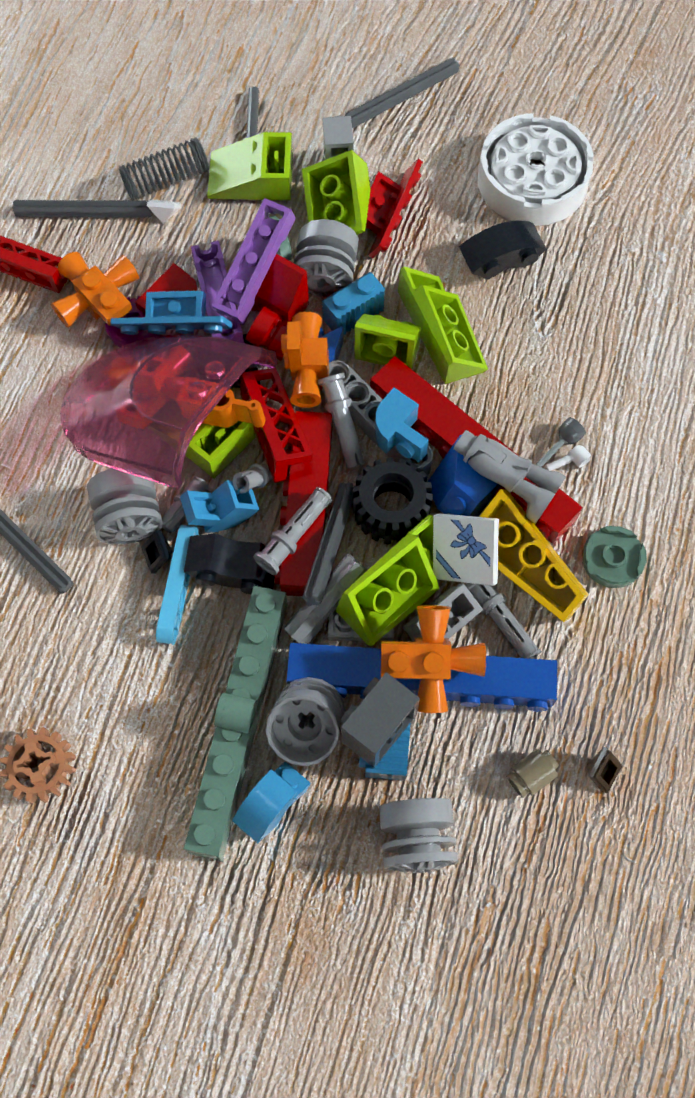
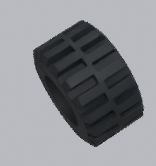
[353,457,433,544]

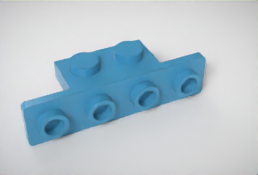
[110,291,232,335]

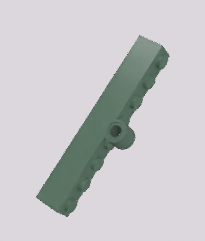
[184,586,288,862]

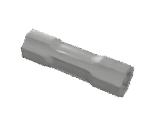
[284,553,367,644]

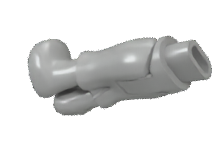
[453,430,566,524]

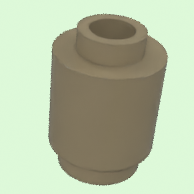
[506,749,559,798]

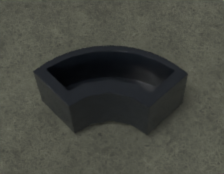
[459,220,547,280]
[184,533,275,594]

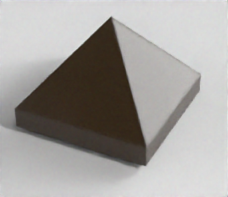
[587,747,622,794]

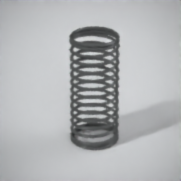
[119,137,209,200]

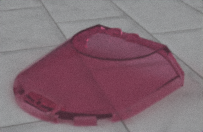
[60,334,278,489]

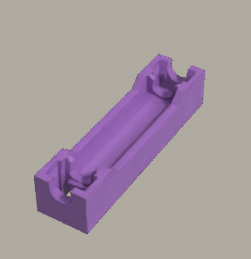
[212,198,296,325]
[191,241,244,351]

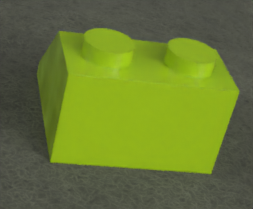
[355,314,422,369]

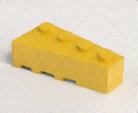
[479,489,589,622]

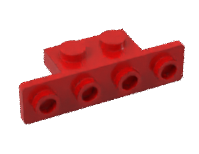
[366,159,423,259]

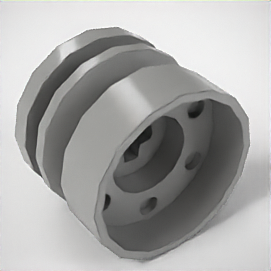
[294,219,358,297]
[87,466,163,544]
[266,677,345,766]
[379,798,458,874]

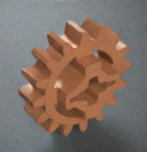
[0,727,76,804]

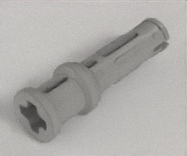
[317,373,365,469]
[253,487,332,575]
[465,583,542,659]

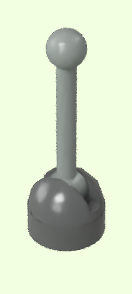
[535,417,586,467]

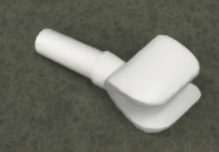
[546,445,591,471]

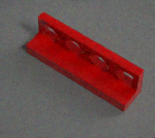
[0,235,68,293]
[240,367,313,482]

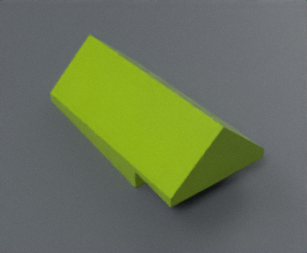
[397,266,488,384]
[336,515,440,646]

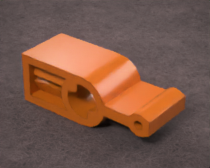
[177,379,266,428]

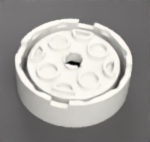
[478,113,594,226]

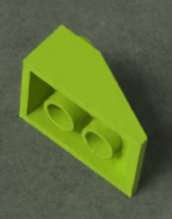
[302,150,371,235]

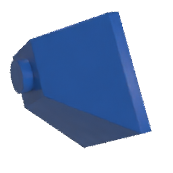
[428,435,501,517]

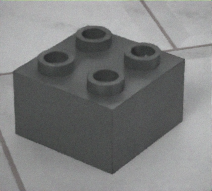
[340,672,420,768]

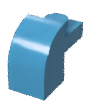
[375,388,429,463]
[180,480,259,533]
[232,761,311,843]

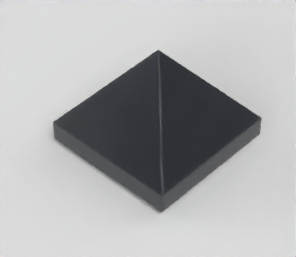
[141,530,173,574]

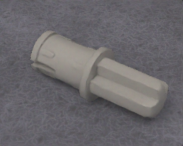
[232,463,273,493]
[162,476,210,533]

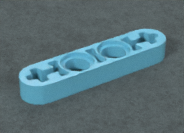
[156,524,198,645]

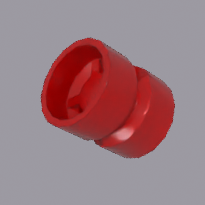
[245,306,290,361]

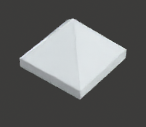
[147,200,181,224]

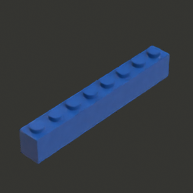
[286,643,557,712]

